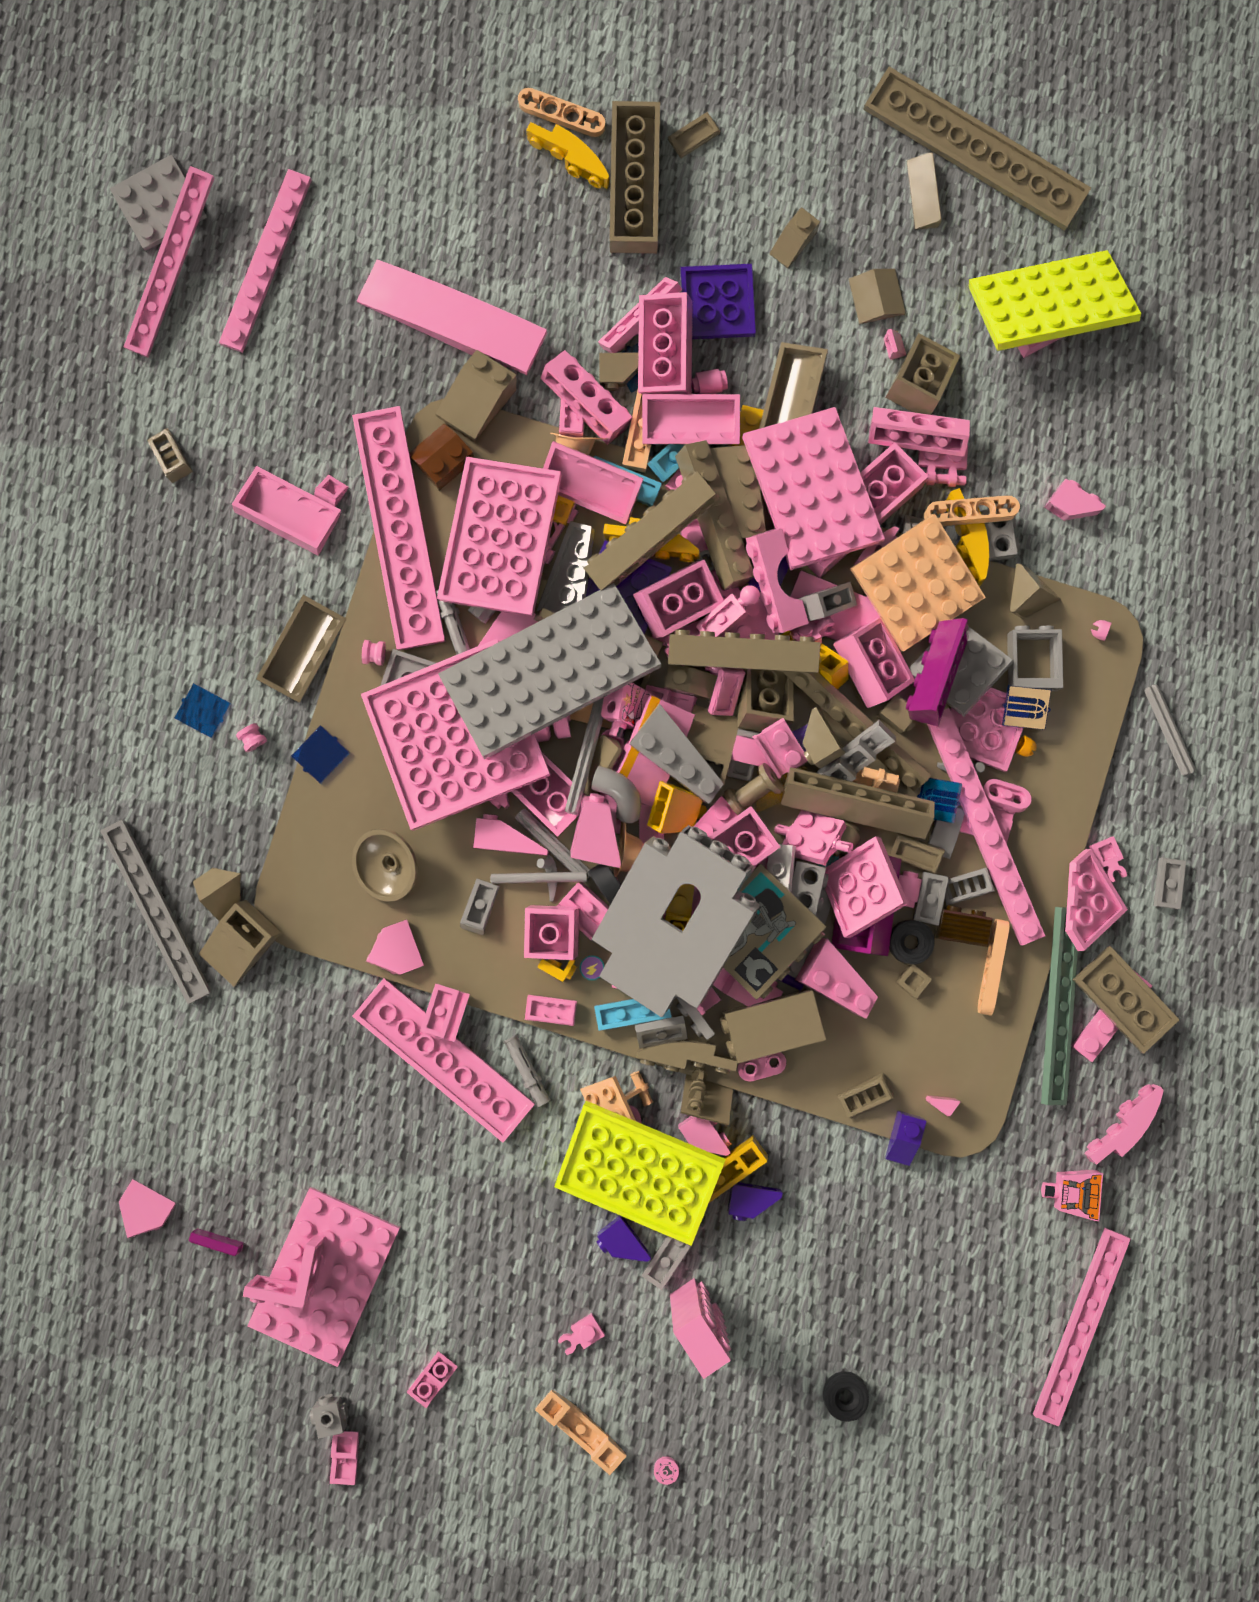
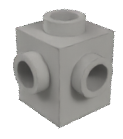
[310,1394,348,1439]

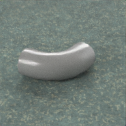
[592,766,641,823]

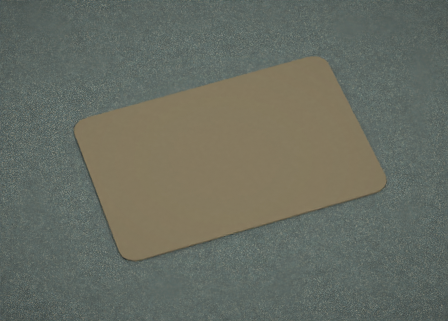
[254,399,1143,1158]

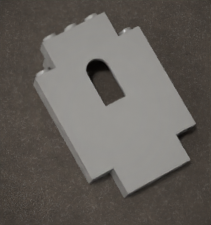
[592,825,761,1017]

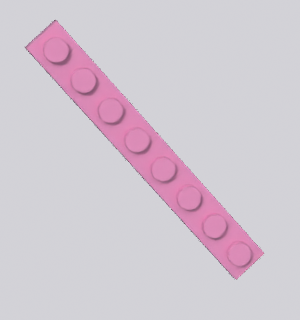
[124,166,215,358]
[219,169,312,353]
[1033,1228,1130,1427]

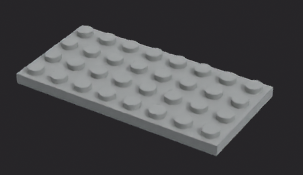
[438,583,661,759]

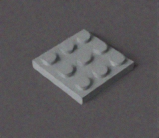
[109,154,207,251]
[909,617,1013,717]

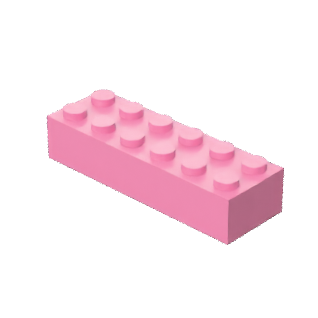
[807,443,929,578]
[670,1278,731,1379]

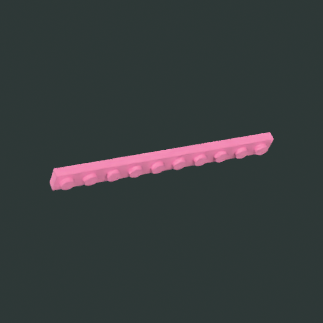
[927,708,1045,945]

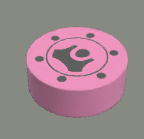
[654,1456,679,1485]

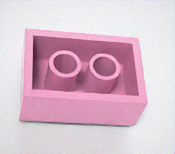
[633,560,724,638]

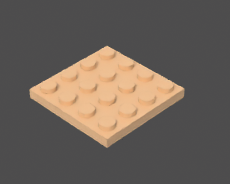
[850,514,986,652]

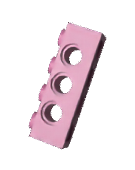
[540,350,632,445]
[868,407,970,457]

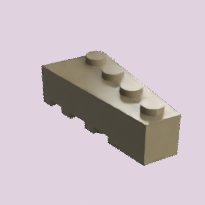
[710,446,766,548]

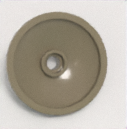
[352,829,418,901]

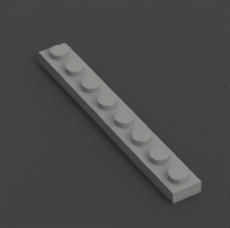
[100,820,212,1004]

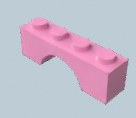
[746,528,809,633]

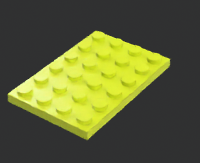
[969,250,1141,351]
[554,1101,726,1246]

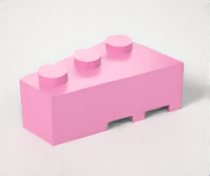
[795,938,878,1019]

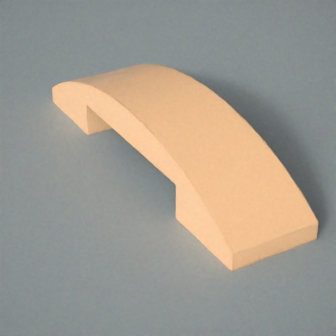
[535,1390,626,1475]

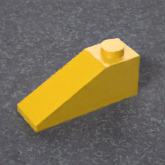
[782,630,849,689]
[709,1135,768,1203]

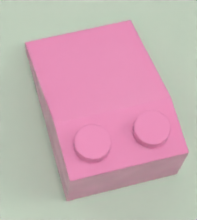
[511,754,585,837]

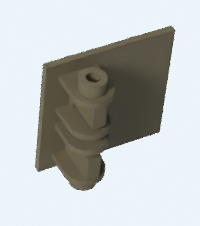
[680,1067,733,1125]

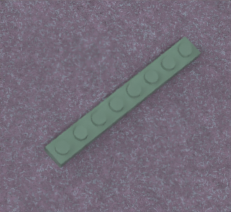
[1041,907,1078,1105]

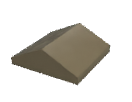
[848,269,906,325]

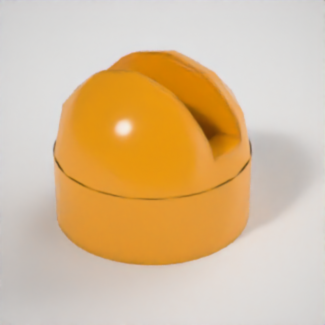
[1015,736,1037,757]

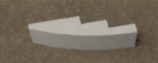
[816,720,896,782]

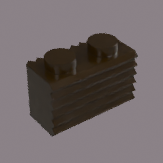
[935,905,993,947]

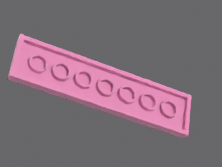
[352,978,535,1143]

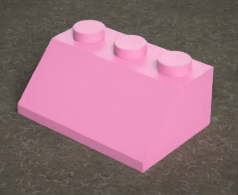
[833,617,915,708]
[708,806,780,866]

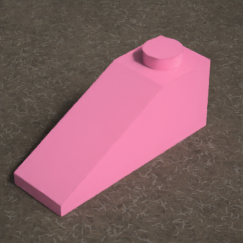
[473,814,549,856]

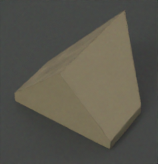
[1010,564,1061,617]
[193,868,241,922]

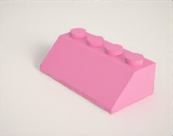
[638,292,692,394]

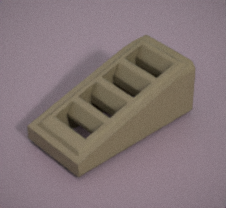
[147,428,193,483]
[837,1073,894,1119]

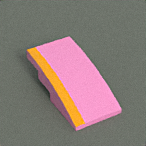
[616,696,695,808]

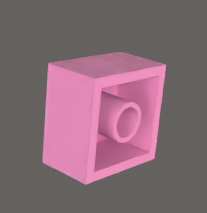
[524,905,579,960]

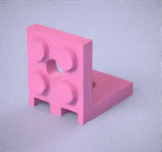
[243,1235,325,1308]

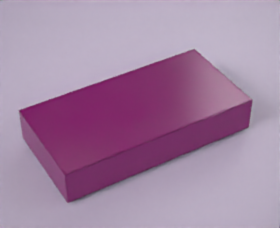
[189,1228,244,1256]

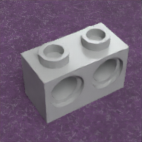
[981,507,1020,561]
[791,861,829,916]

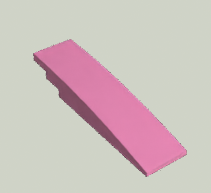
[357,260,547,375]

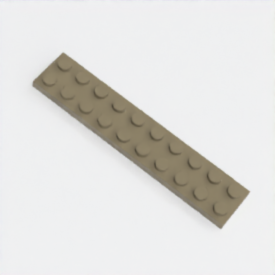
[863,66,1091,231]

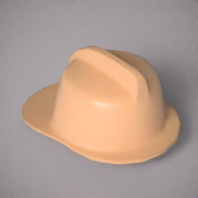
[550,433,608,455]
[614,821,644,877]

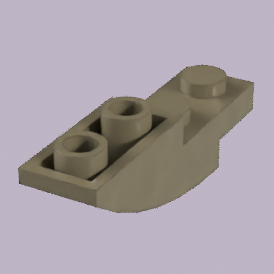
[636,1040,738,1074]

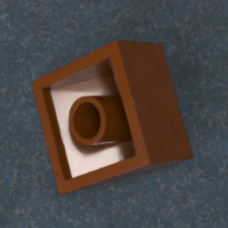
[409,424,475,491]

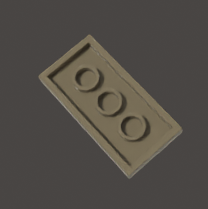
[1073,946,1179,1054]

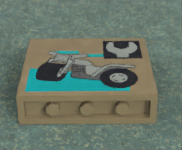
[723,864,826,1000]

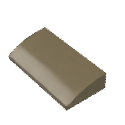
[759,342,828,429]
[256,595,346,703]

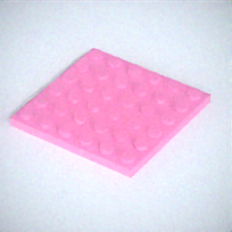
[361,639,551,831]

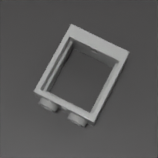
[1007,625,1063,691]

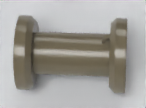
[724,763,784,815]

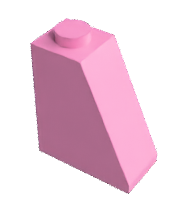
[570,793,621,868]

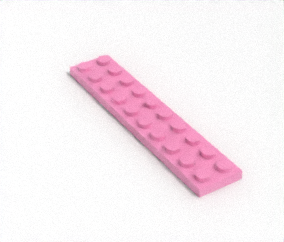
[352,406,446,651]

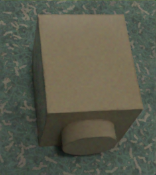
[877,694,917,734]

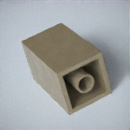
[719,988,826,1063]

